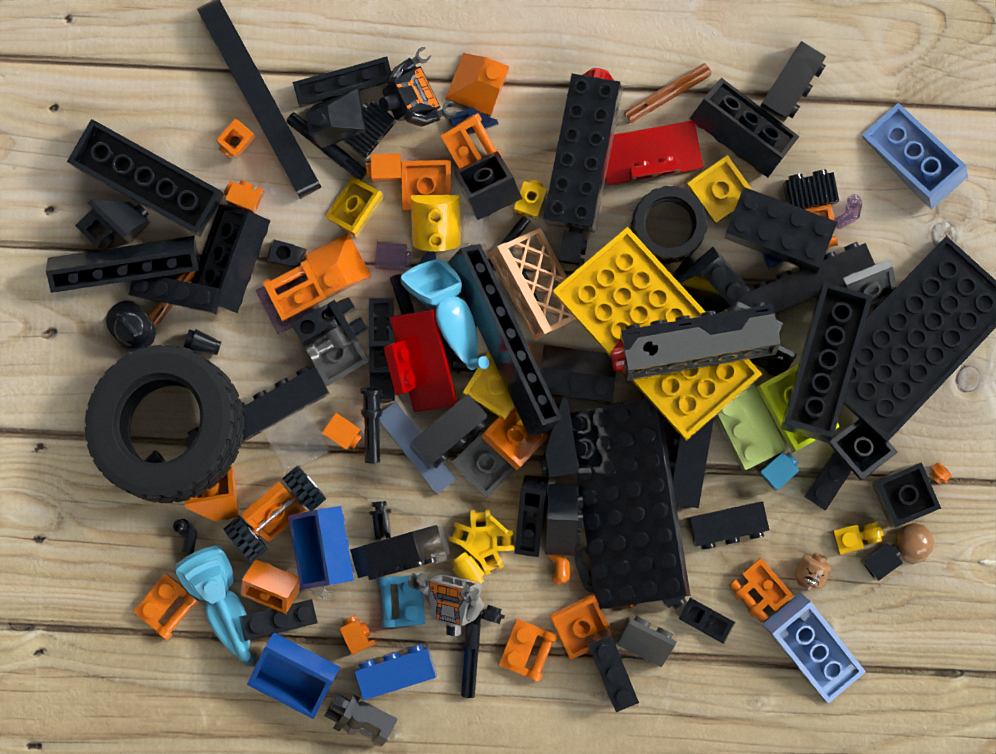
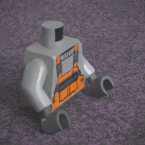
[407,573,484,636]

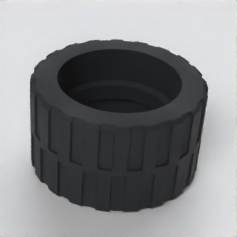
[631,185,707,264]

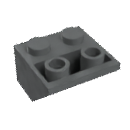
[616,616,677,667]

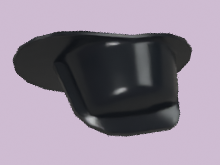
[106,300,156,352]

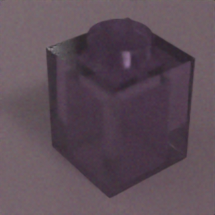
[375,241,412,271]

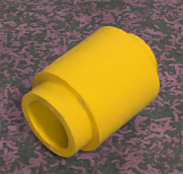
[450,551,485,583]

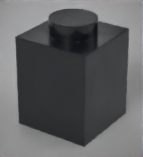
[860,543,903,581]

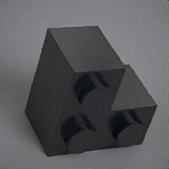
[545,484,583,556]

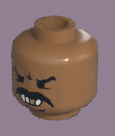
[795,552,831,591]

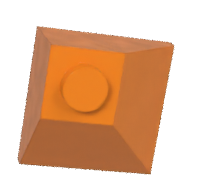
[445,53,509,117]
[305,233,371,299]
[184,464,240,521]

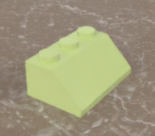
[715,383,787,471]

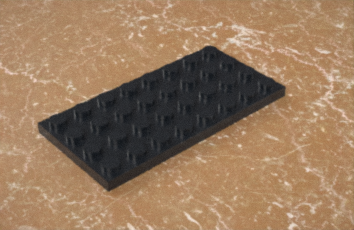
[843,235,996,443]
[570,398,691,610]

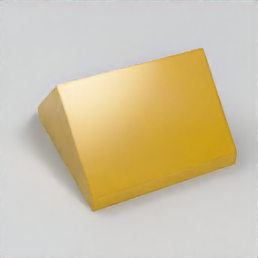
[325,177,384,238]

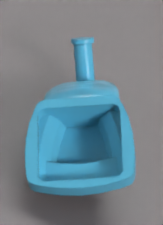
[401,259,489,370]
[175,545,255,666]

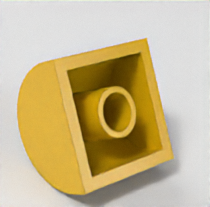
[411,194,461,251]

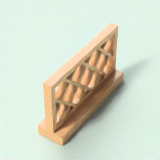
[488,228,576,341]

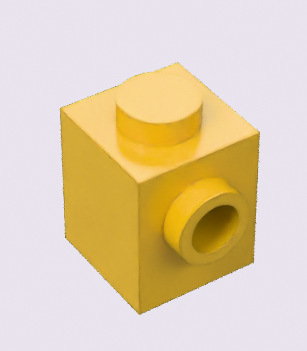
[514,179,547,220]

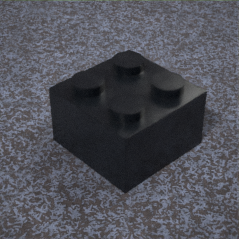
[454,151,522,220]
[871,462,941,528]

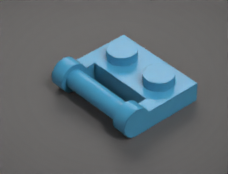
[377,575,425,628]

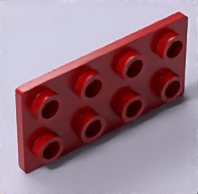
[606,121,703,186]
[384,309,457,412]

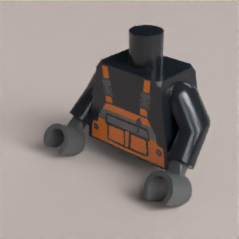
[379,47,457,127]

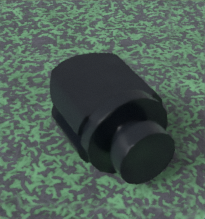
[369,501,392,539]

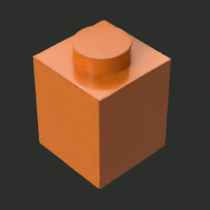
[366,153,402,182]
[322,413,362,450]

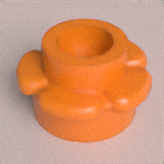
[929,462,952,484]

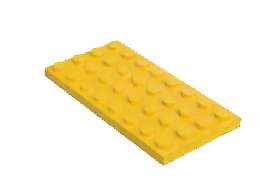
[552,227,762,441]

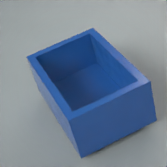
[288,506,354,590]
[247,633,340,719]
[355,643,437,700]

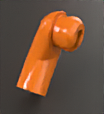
[547,555,570,585]

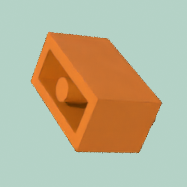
[241,560,300,614]

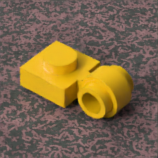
[833,522,884,555]

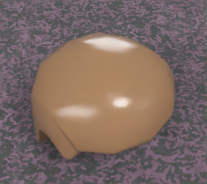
[896,523,934,564]

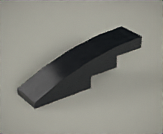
[369,298,395,401]

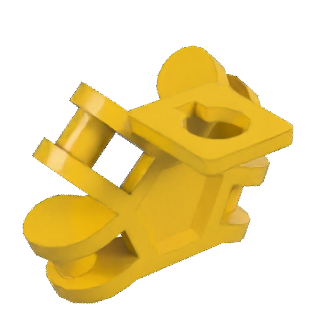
[448,509,515,575]

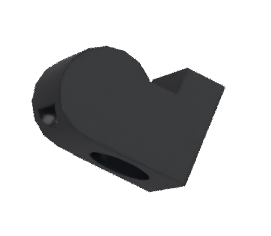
[266,239,307,268]

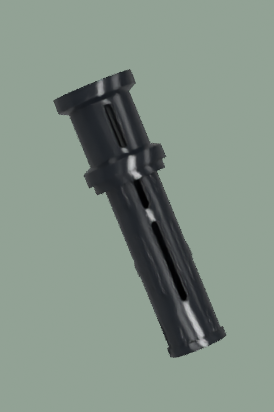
[360,387,383,464]

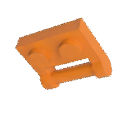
[440,113,502,169]
[263,260,327,321]
[133,573,200,640]
[499,619,558,682]

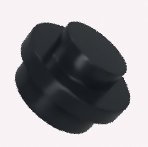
[481,605,505,624]

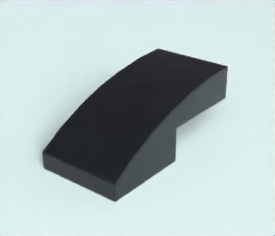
[679,597,736,644]

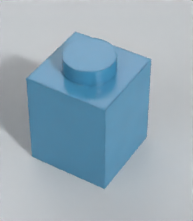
[758,452,800,491]

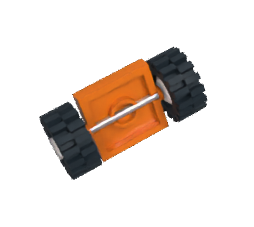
[223,465,326,563]

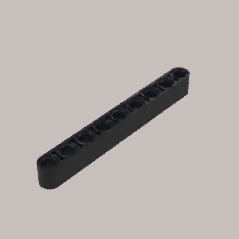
[197,0,322,199]

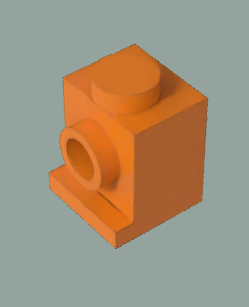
[216,118,256,159]
[224,180,265,213]
[339,615,376,655]

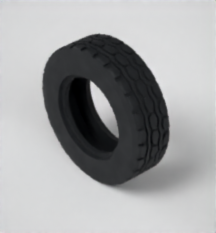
[84,344,244,503]

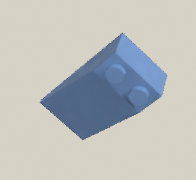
[862,103,968,210]
[762,593,866,704]

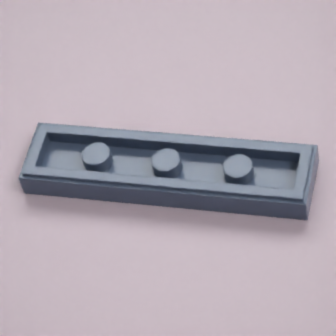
[380,401,456,494]

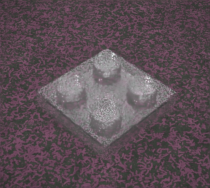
[263,407,331,474]

